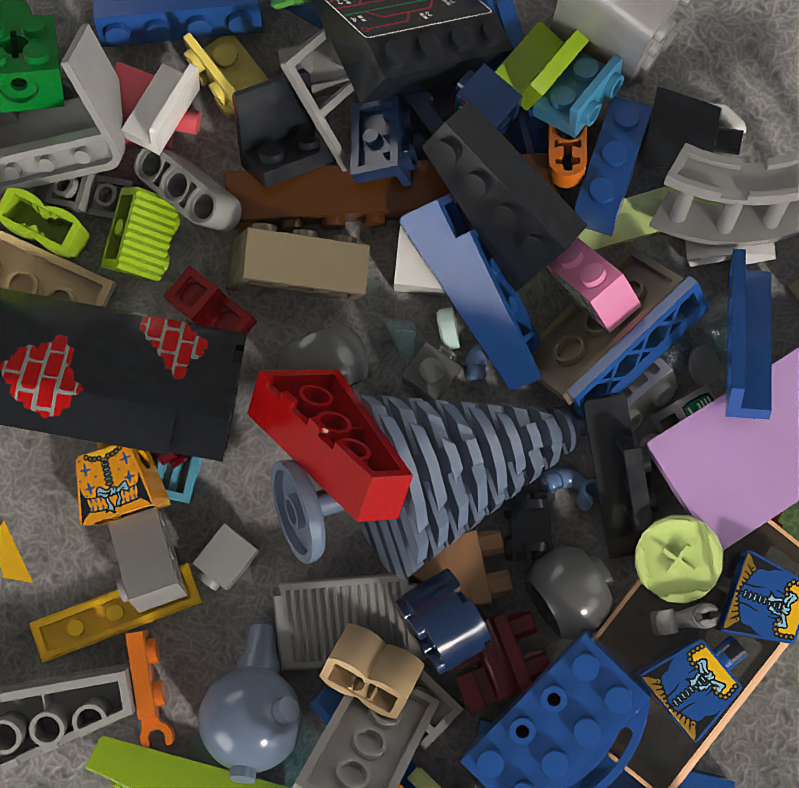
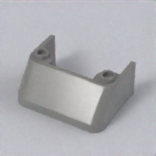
[0,23,125,194]

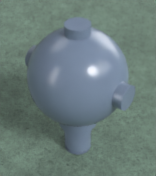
[198,620,303,784]

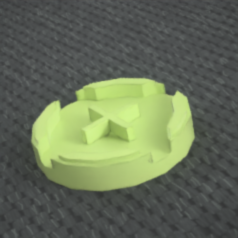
[635,515,724,603]

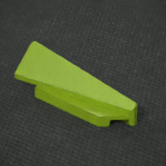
[85,736,290,788]

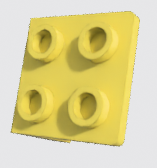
[183,32,269,118]

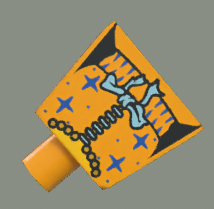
[76,442,171,526]

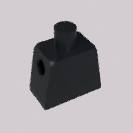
[642,87,744,170]

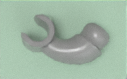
[650,603,720,636]

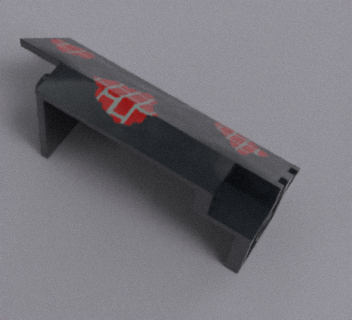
[0,288,247,462]

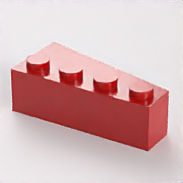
[247,369,413,522]

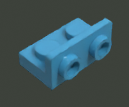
[533,51,624,138]

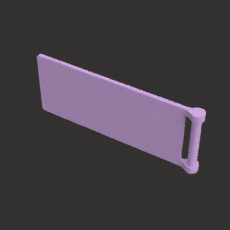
[645,348,799,550]

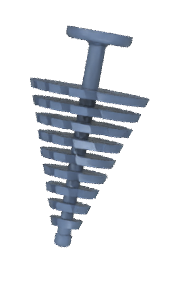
[271,394,588,579]

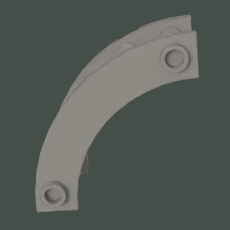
[649,143,799,247]

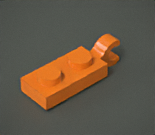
[125,630,175,748]

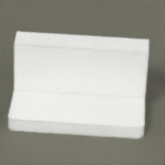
[121,63,200,155]

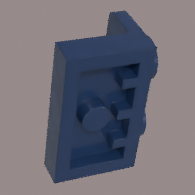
[350,95,418,187]

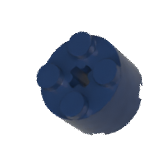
[394,568,492,675]

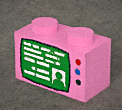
[547,237,642,333]

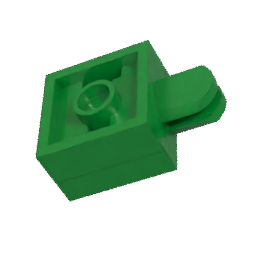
[0,0,65,113]

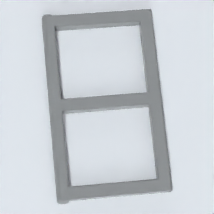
[280,28,354,172]

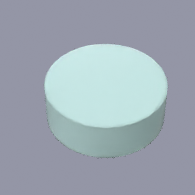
[436,307,460,349]

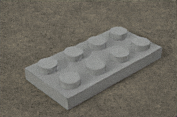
[292,687,440,788]

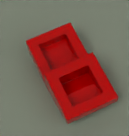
[163,265,257,334]

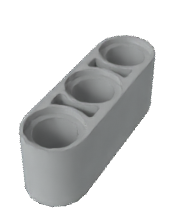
[134,147,242,231]

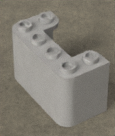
[550,0,693,87]

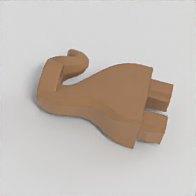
[380,529,513,606]

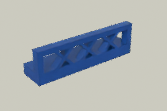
[725,249,772,420]
[561,276,709,421]

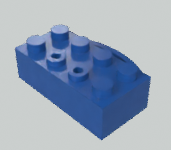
[460,628,651,788]

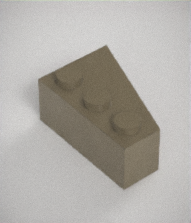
[226,223,370,300]

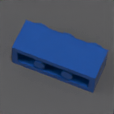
[574,96,653,236]

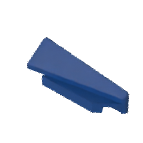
[400,193,541,390]

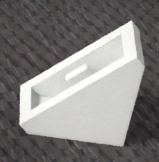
[394,225,448,297]

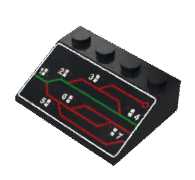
[311,0,514,104]

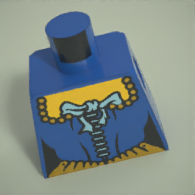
[715,550,799,644]
[635,635,748,743]

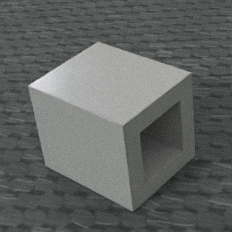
[192,523,261,591]

